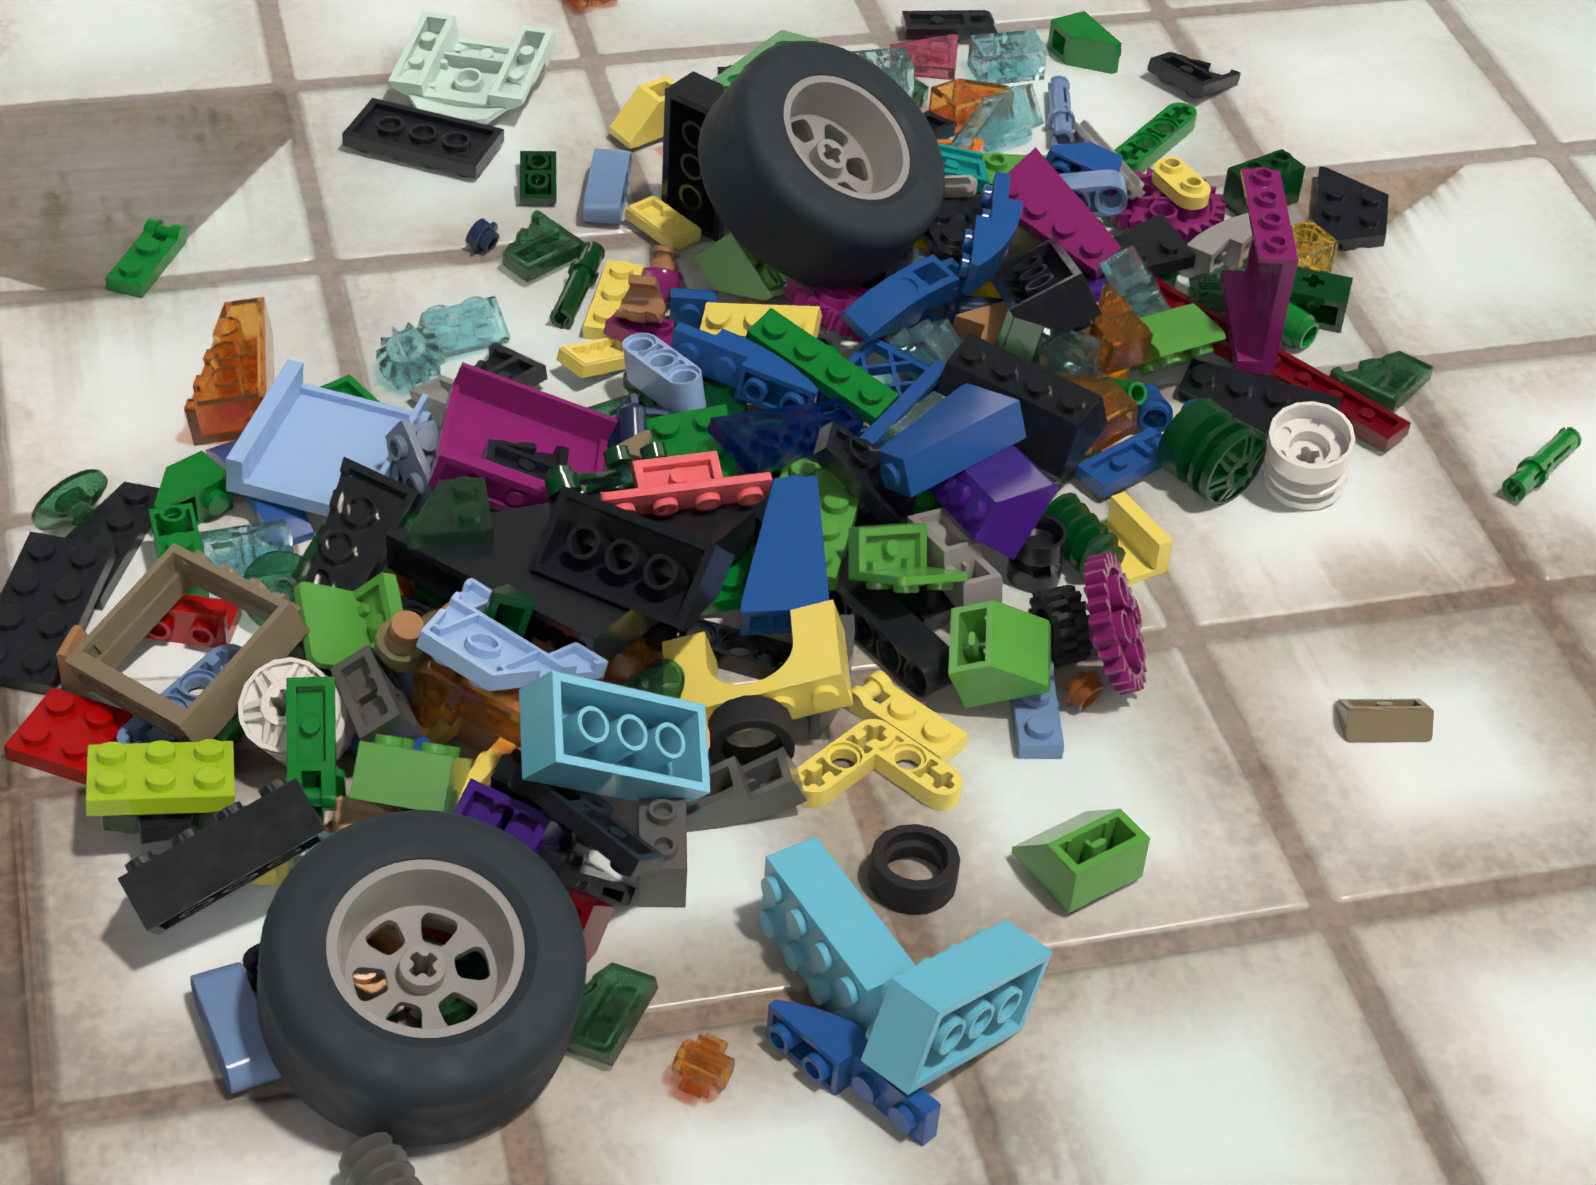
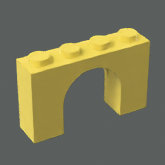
[662,599,853,734]

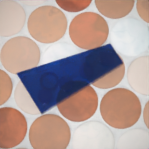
[707,399,864,475]

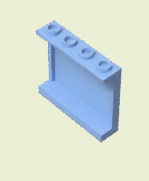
[226,359,433,517]

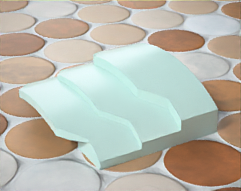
[388,11,556,124]

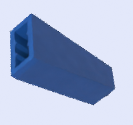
[877,383,1026,498]
[740,475,829,636]

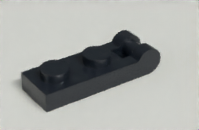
[901,10,998,45]

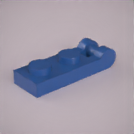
[1075,427,1163,499]

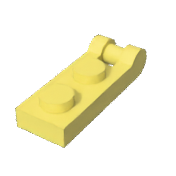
[847,670,968,763]

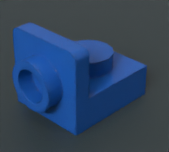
[670,288,717,329]

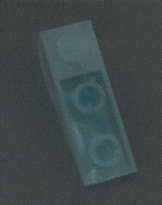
[952,83,1044,152]

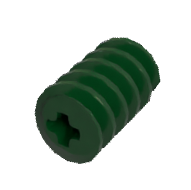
[1043,492,1126,578]

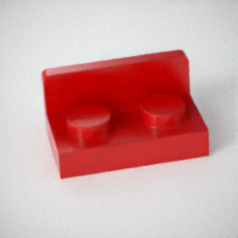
[144,594,242,648]

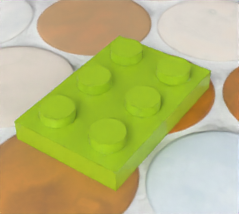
[86,739,235,816]

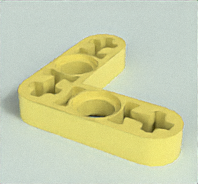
[798,719,963,811]

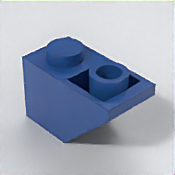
[1045,142,1123,197]

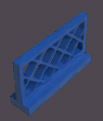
[783,338,945,459]

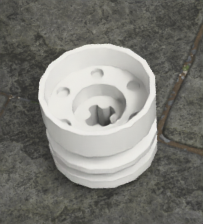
[1262,401,1355,511]
[238,657,356,767]

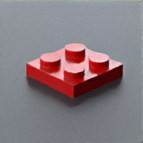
[4,687,134,785]

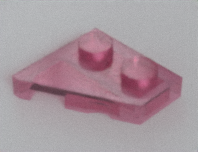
[887,34,958,80]

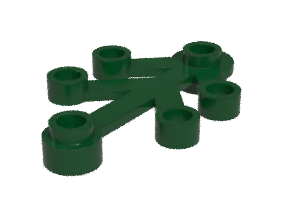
[544,442,669,501]

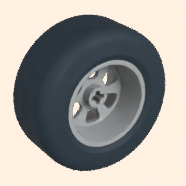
[698,41,945,288]
[256,810,587,1146]

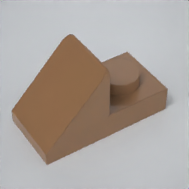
[949,301,1008,345]

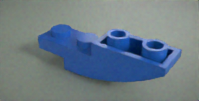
[957,171,1023,295]
[841,254,968,342]
[670,322,819,426]
[766,999,941,1147]

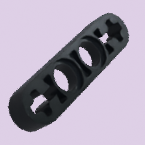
[638,618,793,680]

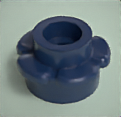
[465,218,500,254]

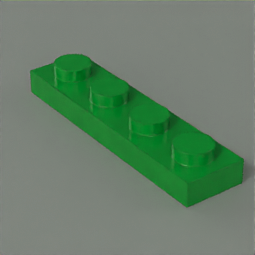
[746,308,899,426]

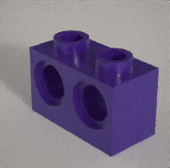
[452,778,565,850]

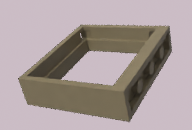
[64,543,310,742]

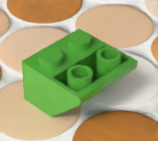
[693,232,788,301]
[1111,303,1226,376]
[948,600,1051,708]
[349,734,472,813]
[1011,809,1150,913]

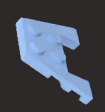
[416,578,608,691]

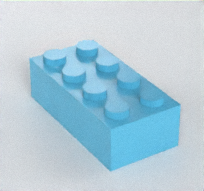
[519,671,711,804]
[758,837,916,1029]
[861,920,1053,1095]

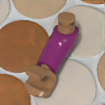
[615,245,683,324]

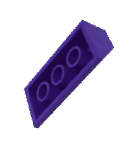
[927,444,1059,560]

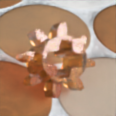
[672,1033,735,1099]

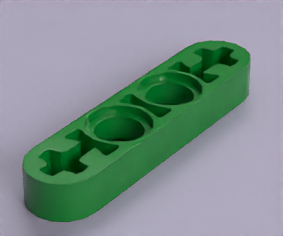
[1114,103,1197,173]

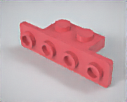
[599,451,773,516]

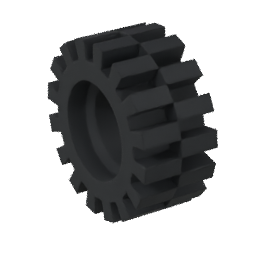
[1028,584,1093,667]

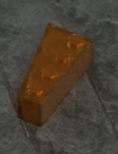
[184,297,274,446]

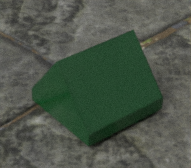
[483,584,536,638]

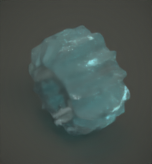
[376,322,445,390]

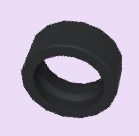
[708,695,795,766]
[868,824,961,914]

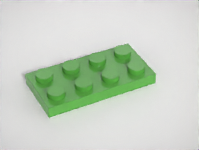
[751,457,861,591]

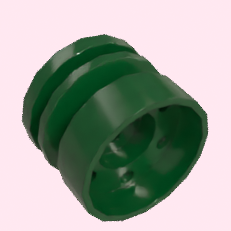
[1157,398,1267,506]

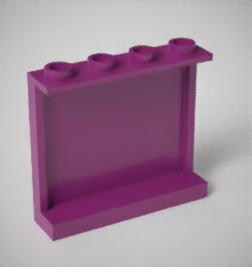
[1219,167,1298,375]
[427,362,618,511]

